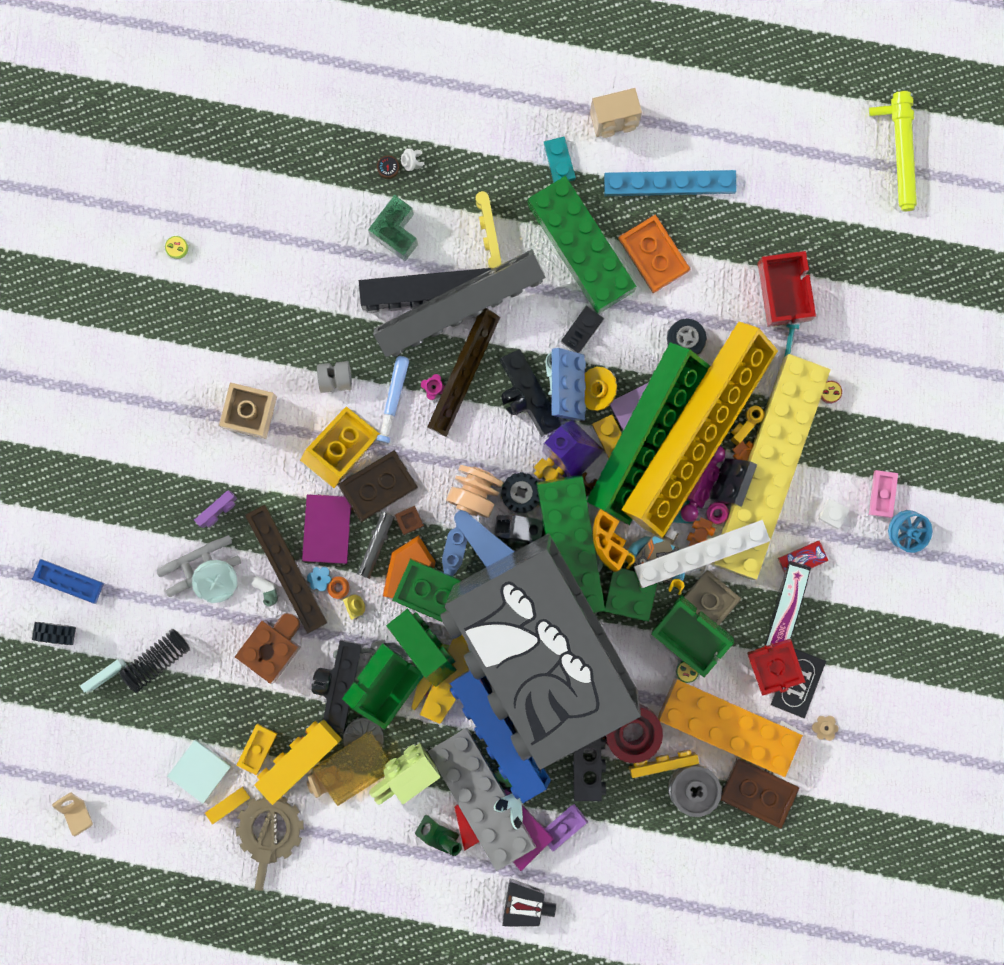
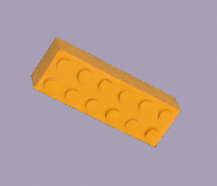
[657,678,803,777]

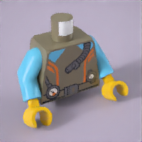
[625,528,685,595]

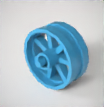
[888,510,933,553]

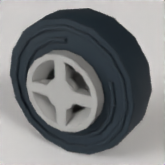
[667,318,707,355]

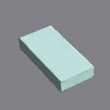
[80,659,127,693]

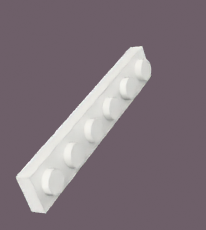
[634,520,770,588]

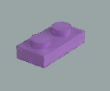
[194,490,237,528]
[545,804,588,851]

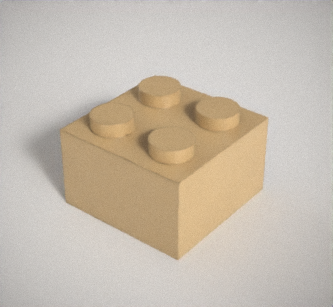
[590,88,642,138]
[219,382,277,439]

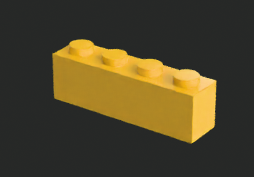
[254,720,342,805]

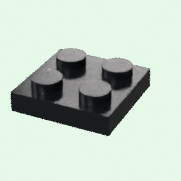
[710,458,757,507]

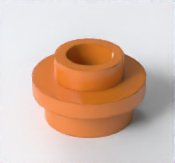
[327,576,350,599]

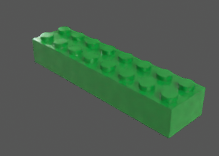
[587,342,711,526]

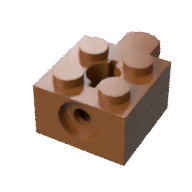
[235,613,301,684]

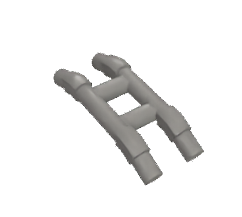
[157,535,241,597]

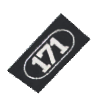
[770,648,826,719]

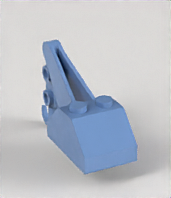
[442,510,514,576]

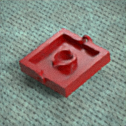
[747,638,805,696]

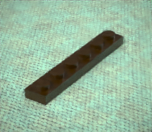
[427,308,501,437]
[245,505,328,634]

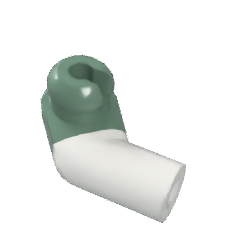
[252,576,278,607]

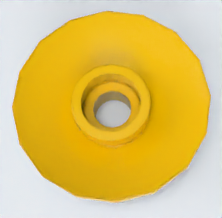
[585,367,617,411]

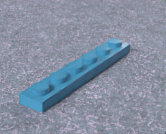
[604,170,736,196]

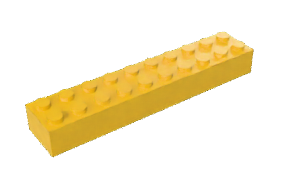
[622,321,778,538]

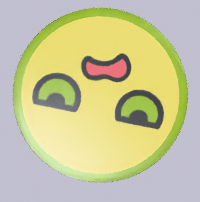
[165,236,188,259]

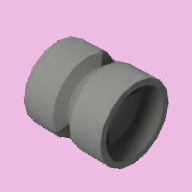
[317,361,352,393]

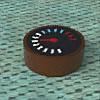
[377,156,399,179]

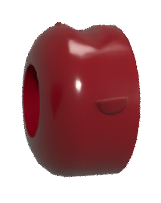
[605,704,663,763]

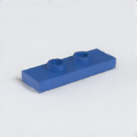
[32,559,104,604]

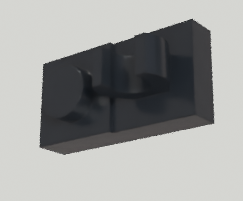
[561,305,604,353]

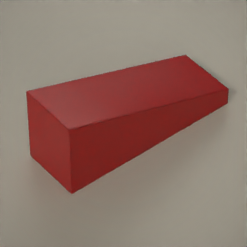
[454,804,479,851]

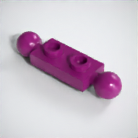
[680,446,726,522]

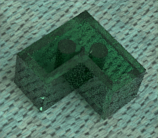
[368,195,418,261]

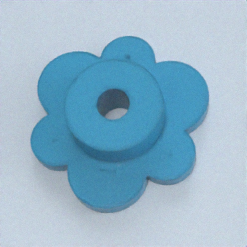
[307,567,332,592]

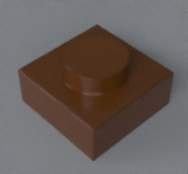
[394,506,424,535]

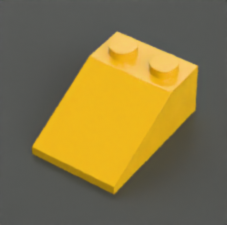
[300,406,380,488]

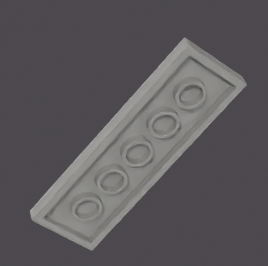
[428,728,536,871]

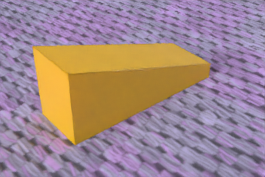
[411,677,432,710]
[205,786,250,825]

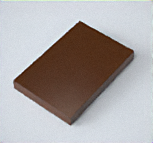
[720,758,800,829]

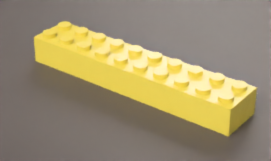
[710,354,831,580]

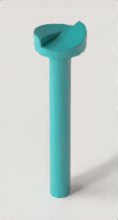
[784,323,799,357]

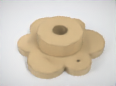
[812,716,839,741]

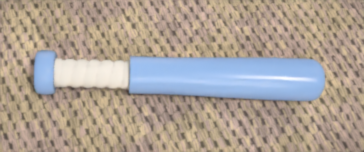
[377,356,409,443]

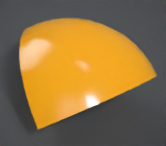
[593,509,629,572]

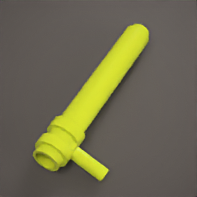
[869,91,917,212]

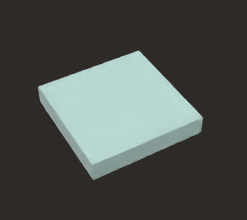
[167,739,231,804]

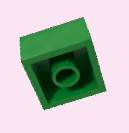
[603,569,657,622]

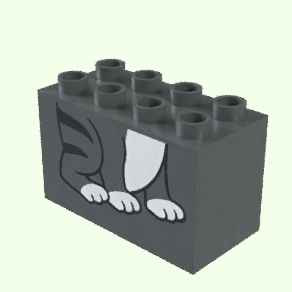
[441,533,641,769]

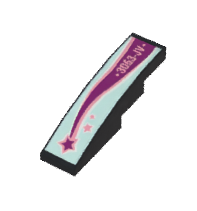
[763,561,811,647]

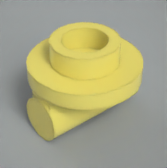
[342,595,365,620]

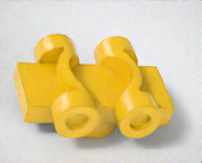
[533,458,565,481]

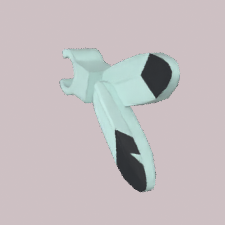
[494,794,523,830]

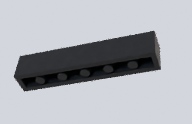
[358,268,491,313]

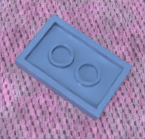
[552,348,586,421]

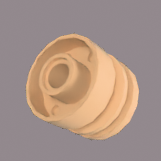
[446,465,503,518]

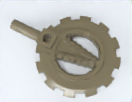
[236,795,304,891]

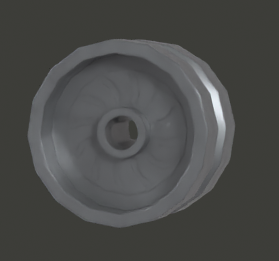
[668,764,722,817]

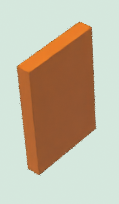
[618,214,691,293]

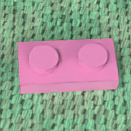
[869,470,898,518]

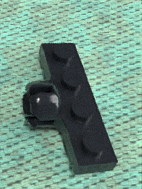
[499,349,562,437]
[311,639,363,733]

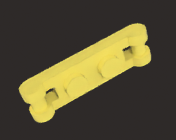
[476,191,501,269]

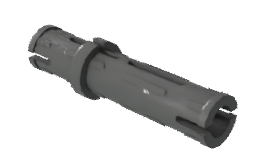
[357,511,395,579]

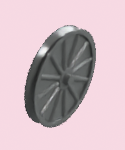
[343,718,384,759]

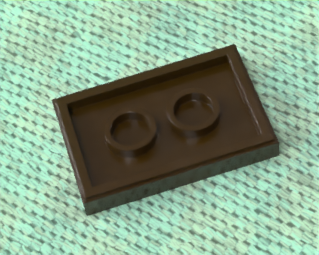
[337,450,418,523]

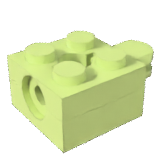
[369,743,440,805]

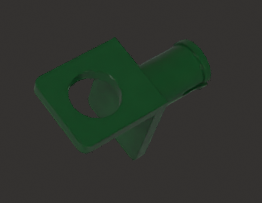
[415,815,462,856]

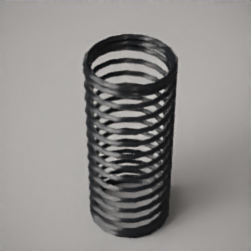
[119,629,190,693]

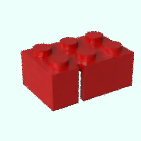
[758,251,816,327]

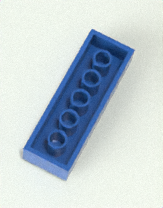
[450,670,551,803]

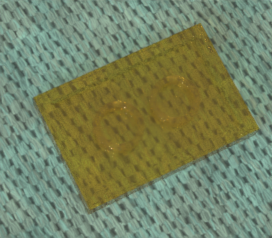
[313,731,390,806]

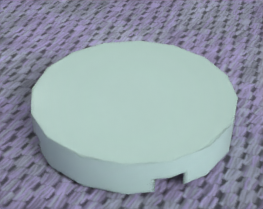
[192,560,238,603]

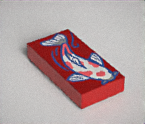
[777,540,829,574]

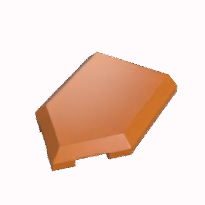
[383,535,436,598]

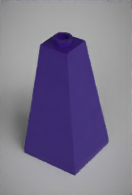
[542,420,605,477]

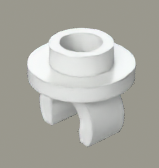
[401,149,424,171]

